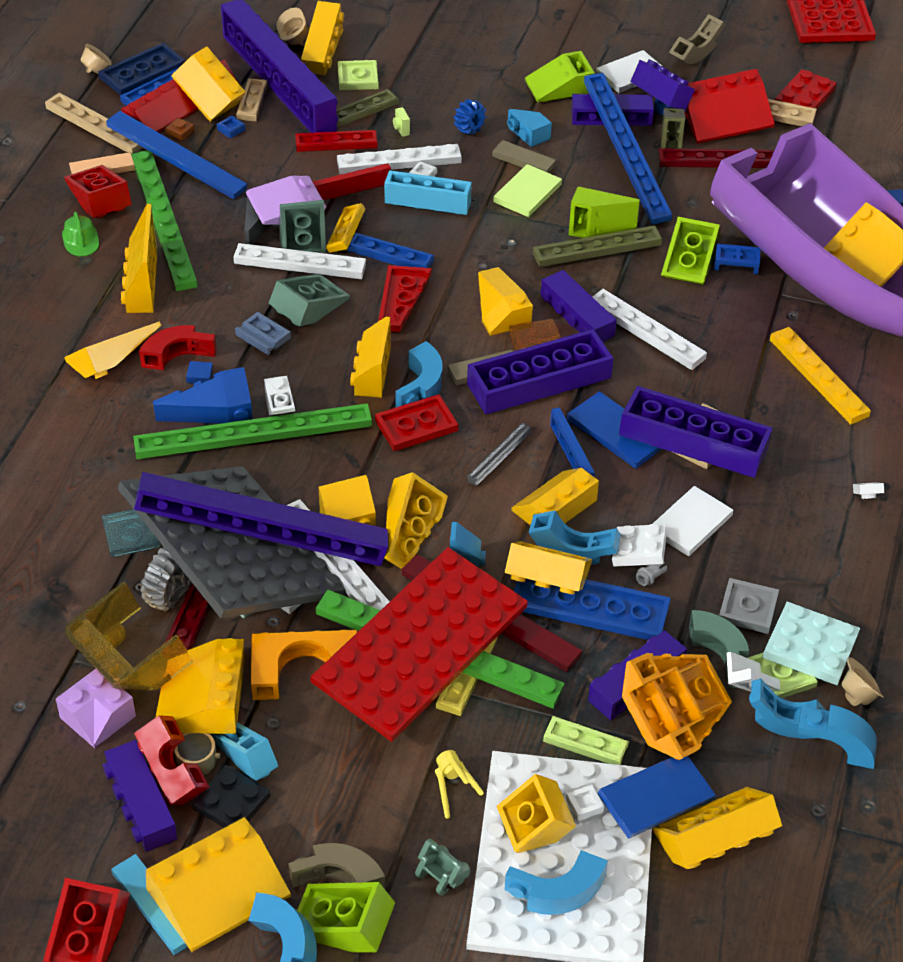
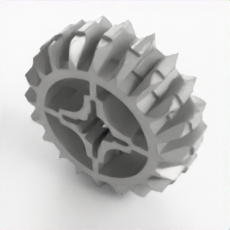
[141,548,192,612]

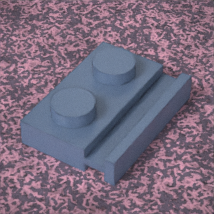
[235,312,291,355]

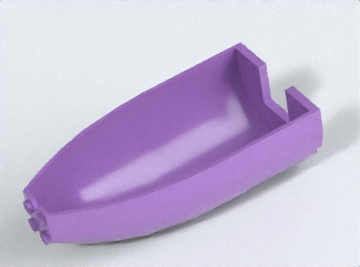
[710,123,903,337]

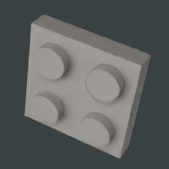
[719,578,779,634]

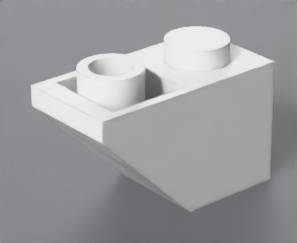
[264,376,295,415]

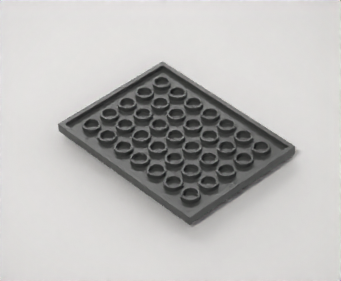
[118,466,346,618]

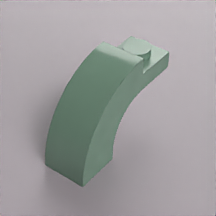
[689,610,749,688]

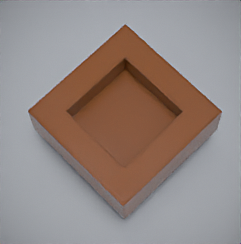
[165,118,194,141]

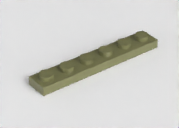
[533,225,662,267]

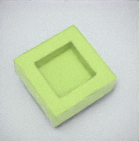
[393,107,410,137]

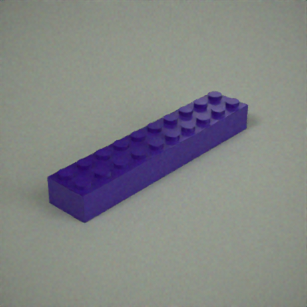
[221,0,338,133]

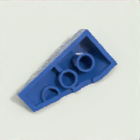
[153,367,253,424]

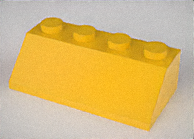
[652,787,782,869]

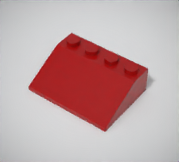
[684,69,775,144]

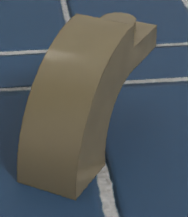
[668,14,725,64]
[288,843,385,889]

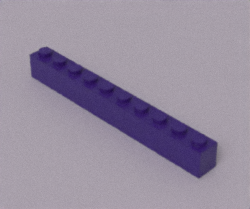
[134,472,388,566]

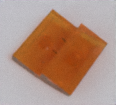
[509,319,561,350]

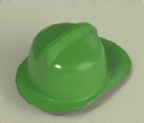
[62,212,99,257]

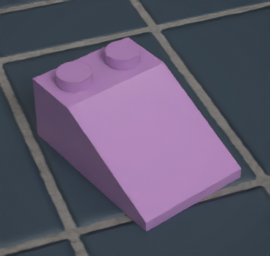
[246,176,326,224]

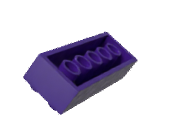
[467,329,613,415]
[619,386,773,478]

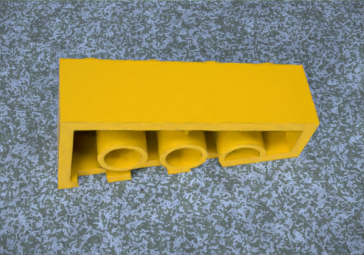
[301,1,344,75]

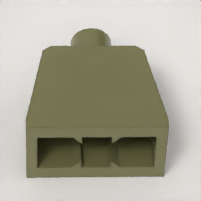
[661,108,685,149]

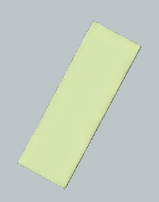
[543,716,629,765]

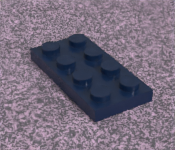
[98,43,186,96]

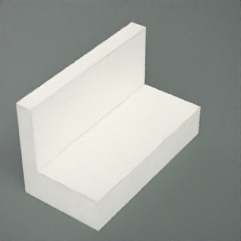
[727,652,780,692]

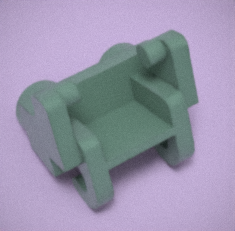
[415,838,470,896]

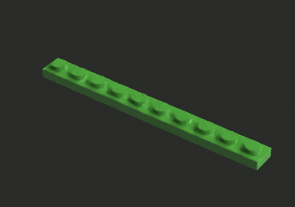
[131,151,197,291]
[133,403,372,459]
[316,589,565,709]

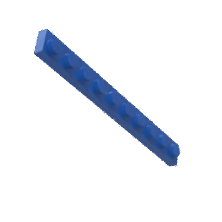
[584,73,672,225]

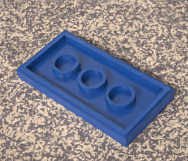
[567,391,662,469]
[597,756,716,839]

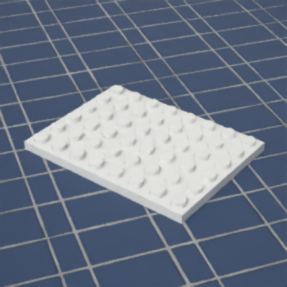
[466,751,652,962]

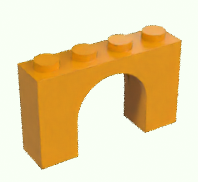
[251,630,357,700]

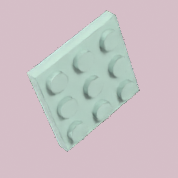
[762,602,860,685]

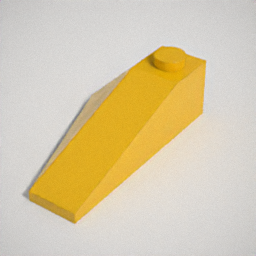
[64,321,161,379]
[384,472,448,569]

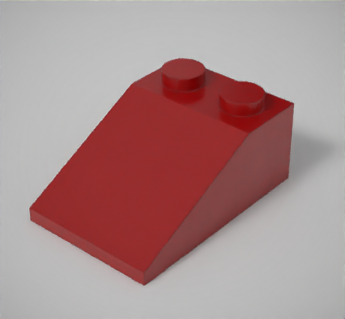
[64,165,132,218]
[43,878,130,962]

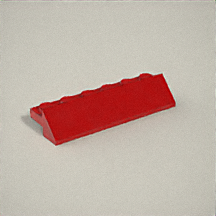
[122,59,238,133]

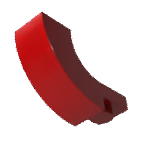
[139,325,217,370]

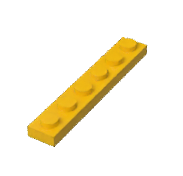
[770,327,871,425]

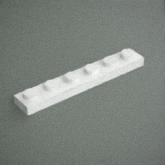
[337,144,461,174]
[234,243,366,279]
[593,289,707,370]

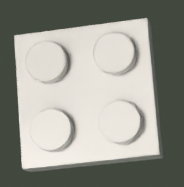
[612,524,667,566]

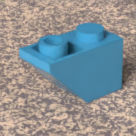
[507,109,552,147]

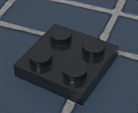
[192,765,270,828]

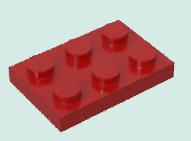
[775,69,837,109]
[375,394,459,452]

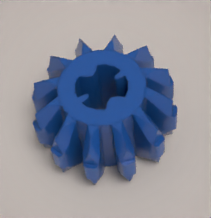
[453,99,487,135]

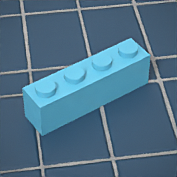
[385,170,472,215]

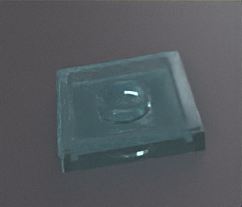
[101,509,160,557]

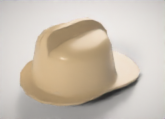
[277,8,309,47]
[81,44,112,74]
[841,657,884,706]

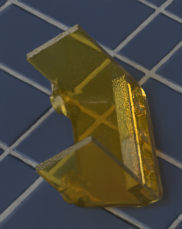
[65,581,193,690]

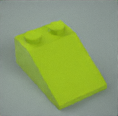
[661,217,721,285]
[297,882,395,952]

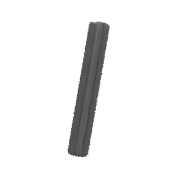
[467,423,531,486]

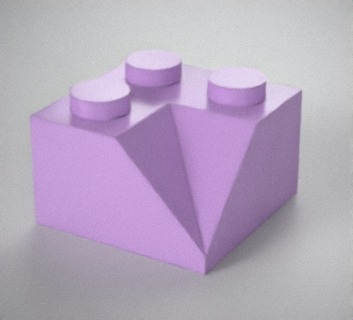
[56,667,136,748]

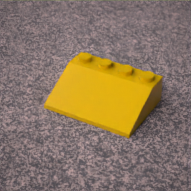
[824,202,903,287]
[121,204,158,313]
[156,638,245,734]
[146,817,291,952]

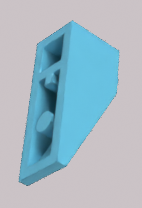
[210,722,278,781]

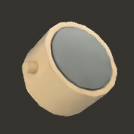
[173,733,220,775]

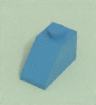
[450,522,486,568]

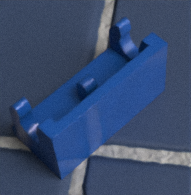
[714,244,760,274]

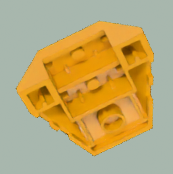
[622,653,732,760]

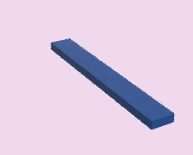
[106,111,247,200]

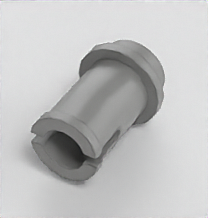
[636,562,667,586]

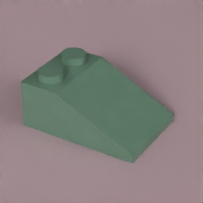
[279,200,326,253]
[268,274,350,326]

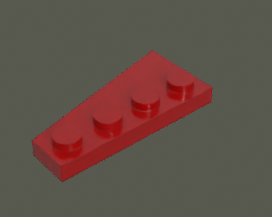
[378,265,432,332]

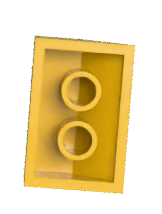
[172,47,245,122]
[350,317,391,398]
[511,468,599,525]
[505,541,592,594]

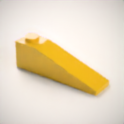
[478,267,533,336]

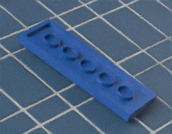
[514,578,671,640]

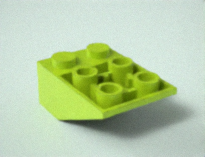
[525,51,595,103]
[569,186,640,238]

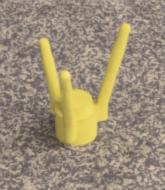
[435,750,484,819]

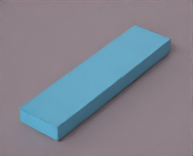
[111,854,188,955]

